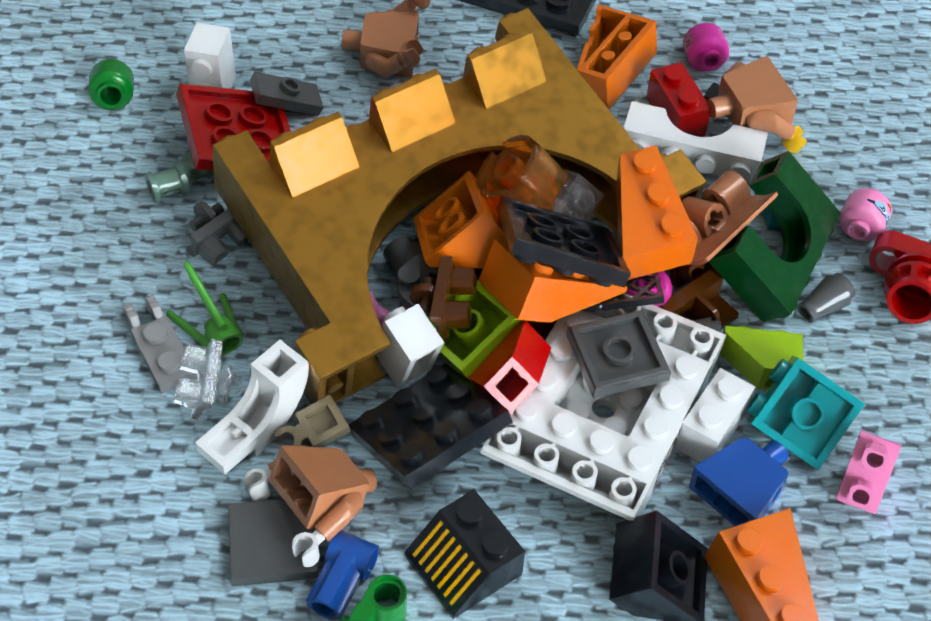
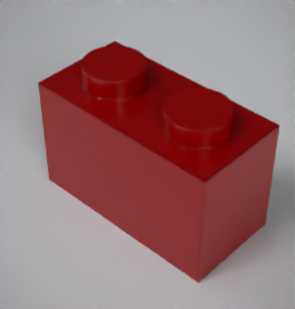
[646,62,712,137]

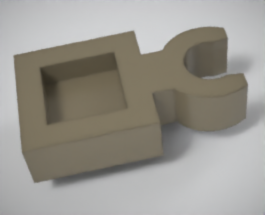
[273,394,351,447]

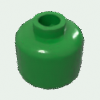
[88,59,134,110]

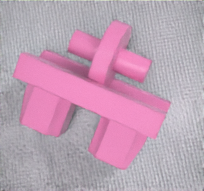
[836,429,902,514]

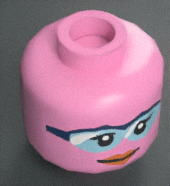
[839,188,892,242]

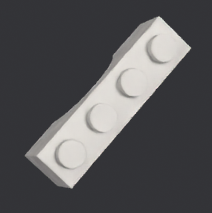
[623,101,768,183]

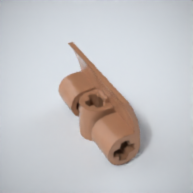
[681,171,778,266]

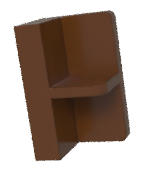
[660,267,739,330]

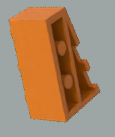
[577,4,657,109]
[616,145,698,280]
[704,508,819,621]

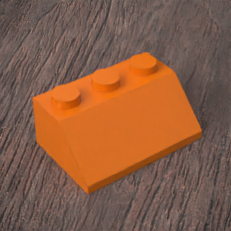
[413,171,506,269]

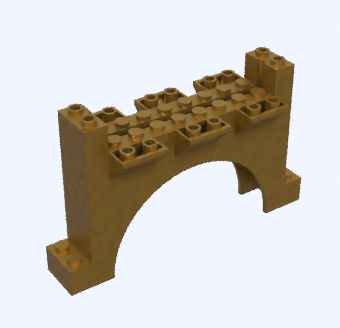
[213,8,707,404]

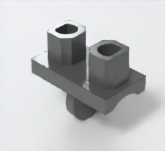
[186,201,249,266]

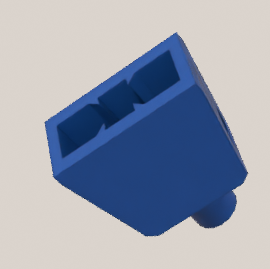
[689,437,789,526]

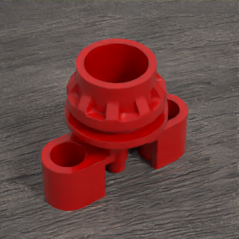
[869,230,931,324]

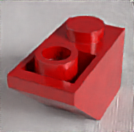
[468,320,551,414]

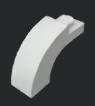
[195,339,309,475]

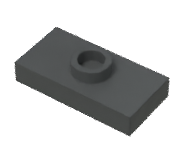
[250,71,323,116]

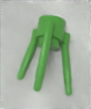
[166,261,244,356]

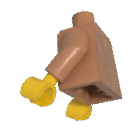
[707,56,807,154]

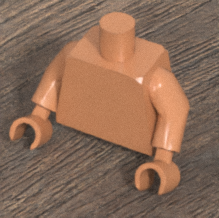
[342,0,431,78]

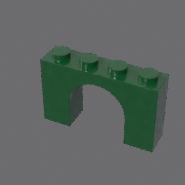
[708,151,841,322]

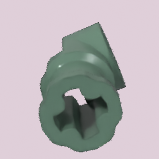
[144,150,214,203]

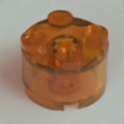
[476,135,567,211]

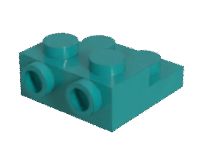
[746,356,865,470]

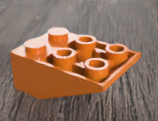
[478,239,628,323]

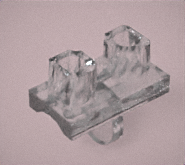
[173,339,242,420]

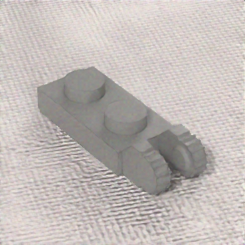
[123,295,198,394]

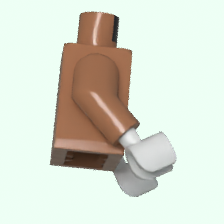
[244,445,377,567]

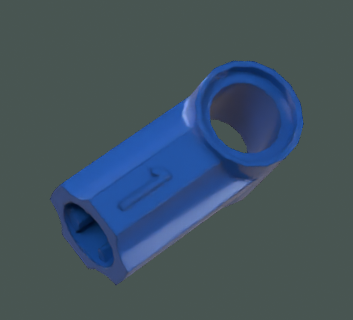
[306,530,380,620]

